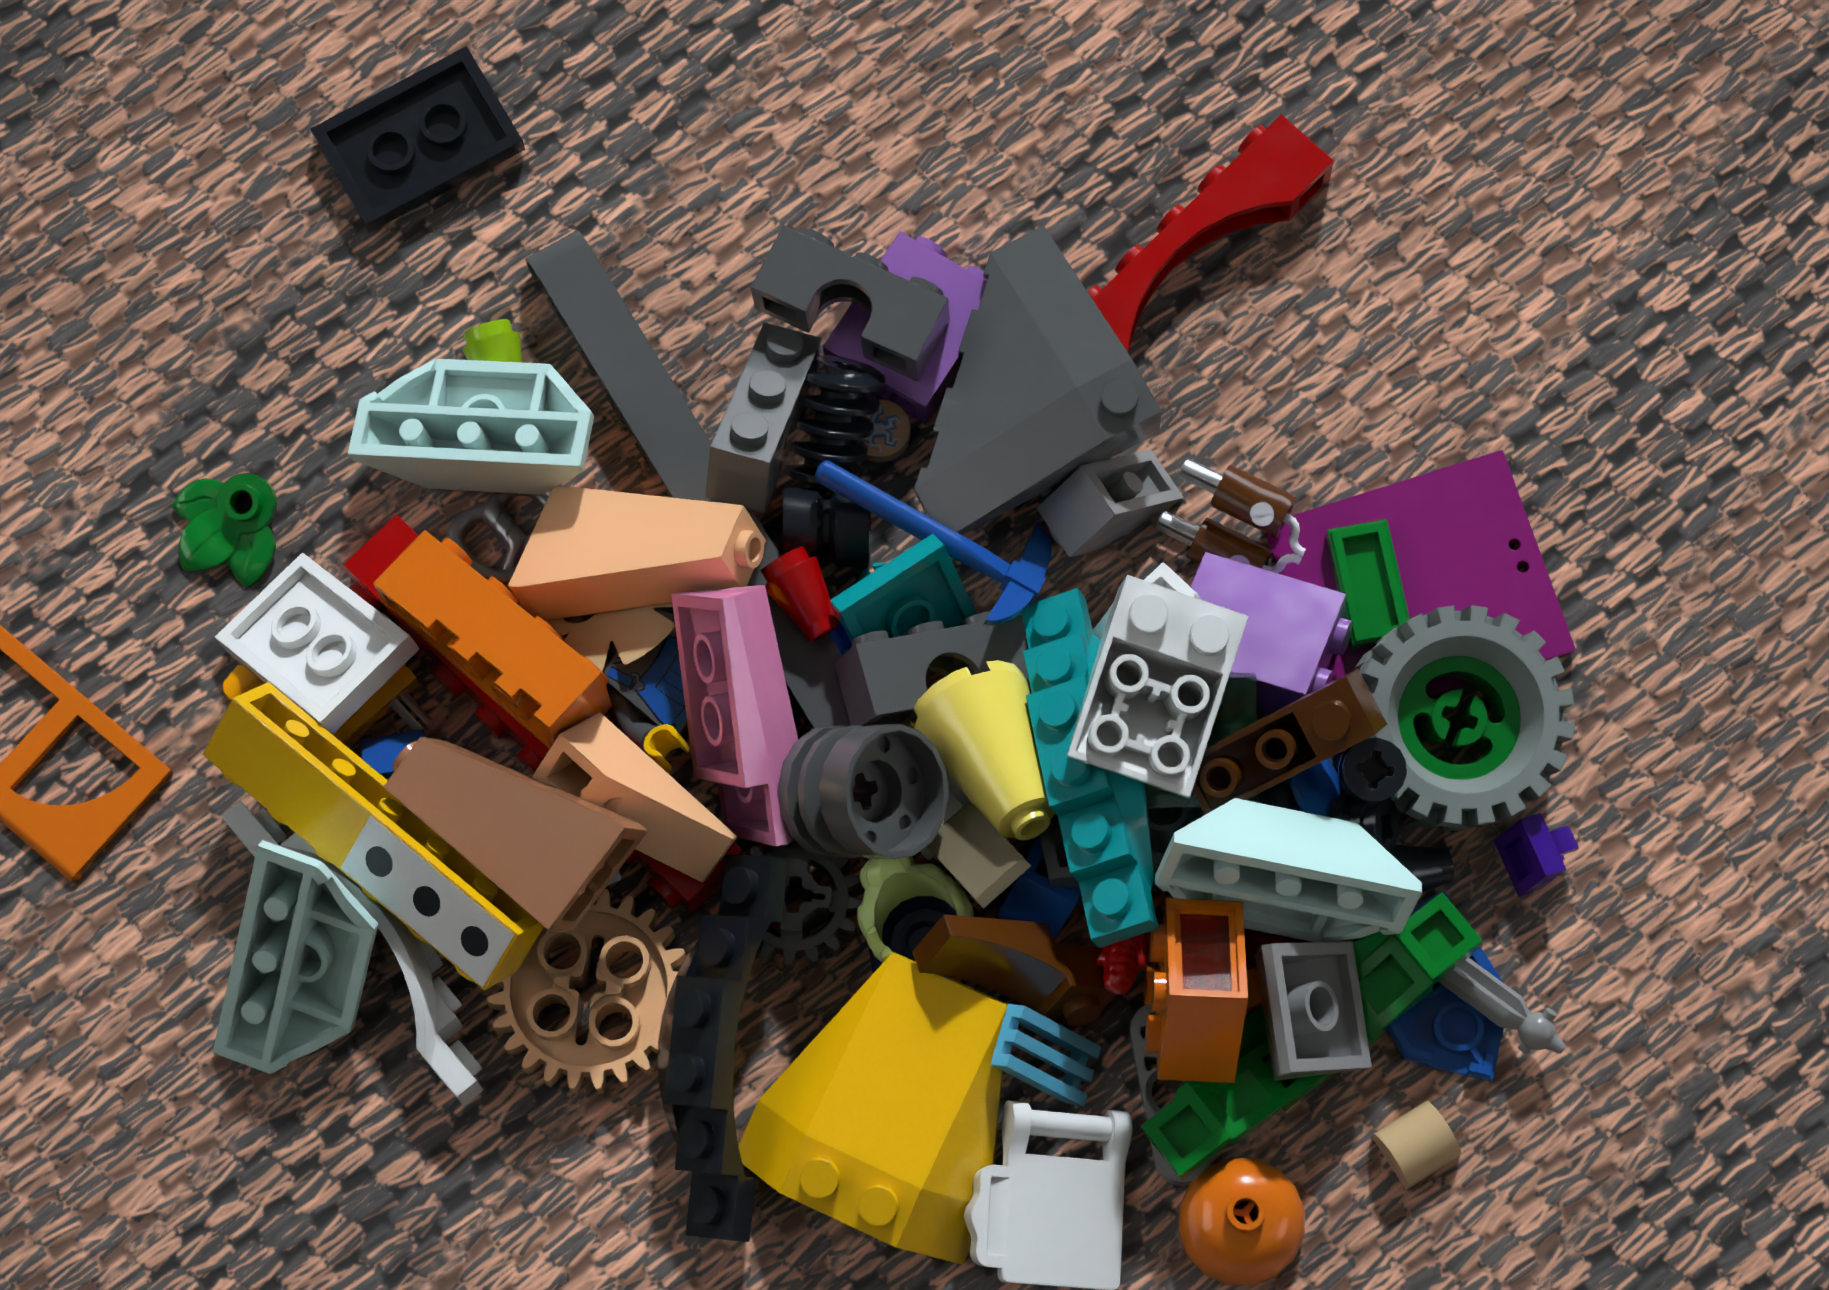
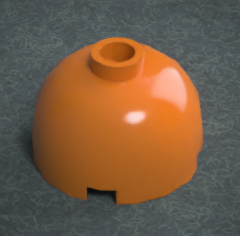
[1178,1157,1305,1286]

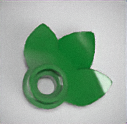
[172,473,277,587]

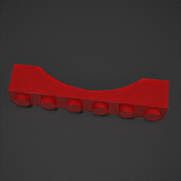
[1087,115,1334,352]

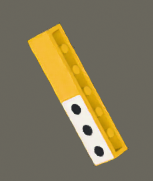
[202,682,544,991]

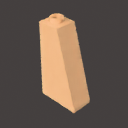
[508,485,766,621]

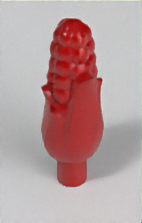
[1097,932,1150,995]

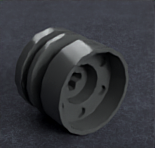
[778,724,949,859]

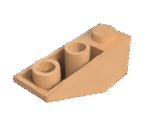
[532,712,737,883]

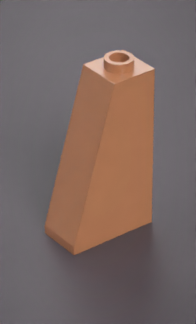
[384,737,648,932]

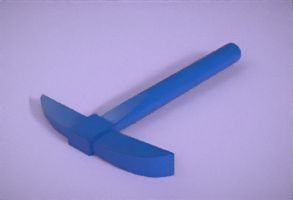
[815,460,1052,626]

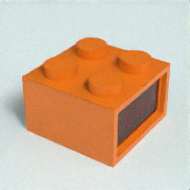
[1144,898,1248,1083]

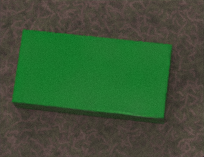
[1325,519,1410,651]

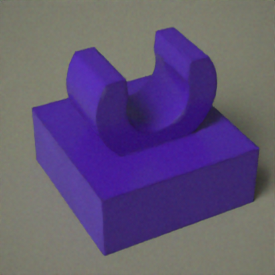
[1494,813,1579,897]

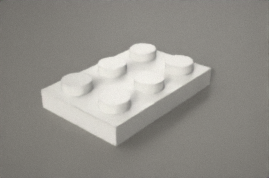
[215,552,419,735]

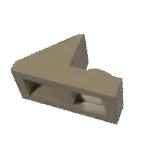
[927,803,1031,909]

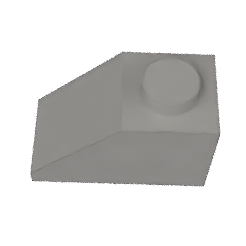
[1037,449,1184,557]

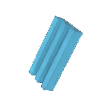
[990,1004,1101,1107]

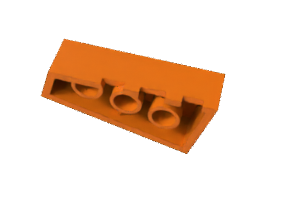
[373,530,612,750]

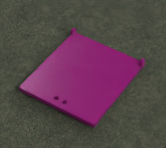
[1265,450,1576,698]

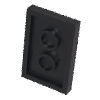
[310,46,525,233]

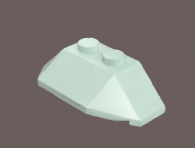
[348,359,594,495]
[1155,798,1422,942]
[213,840,379,1074]

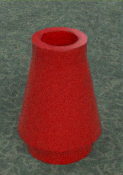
[761,546,841,643]

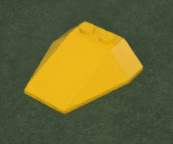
[738,952,1008,1265]

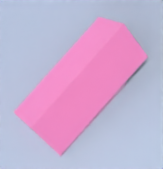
[671,585,798,846]

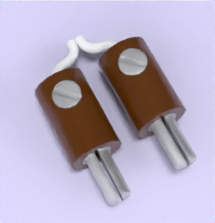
[1156,459,1306,573]

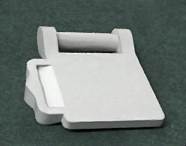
[964,1100,1132,1290]

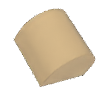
[1371,1101,1461,1190]

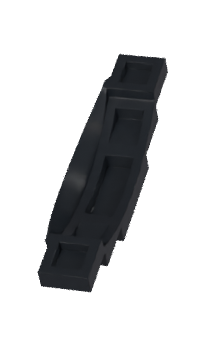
[657,855,788,1242]

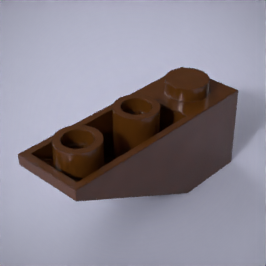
[1192,668,1388,815]

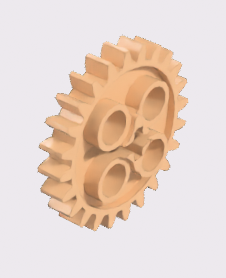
[487,889,686,1094]

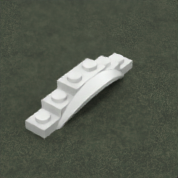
[221,800,483,1106]

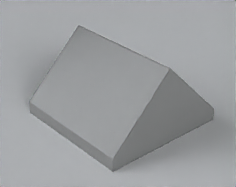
[1254,941,1372,1081]

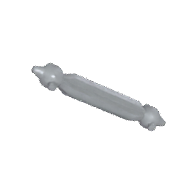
[1438,957,1566,1055]

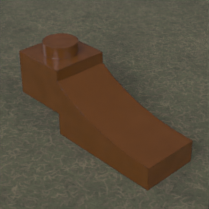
[912,914,1117,1027]

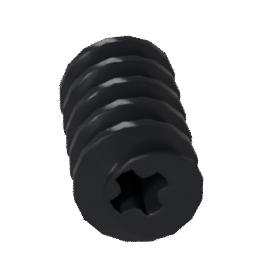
[784,355,885,490]

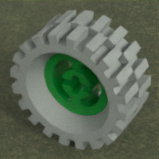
[1344,605,1575,831]

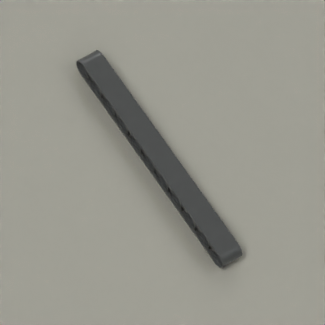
[525,230,851,729]

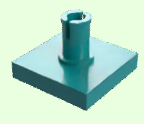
[830,534,977,641]

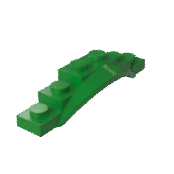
[1141,892,1483,1181]

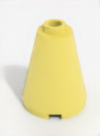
[910,660,1055,840]

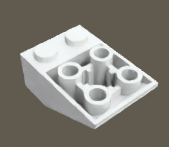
[1067,575,1249,798]

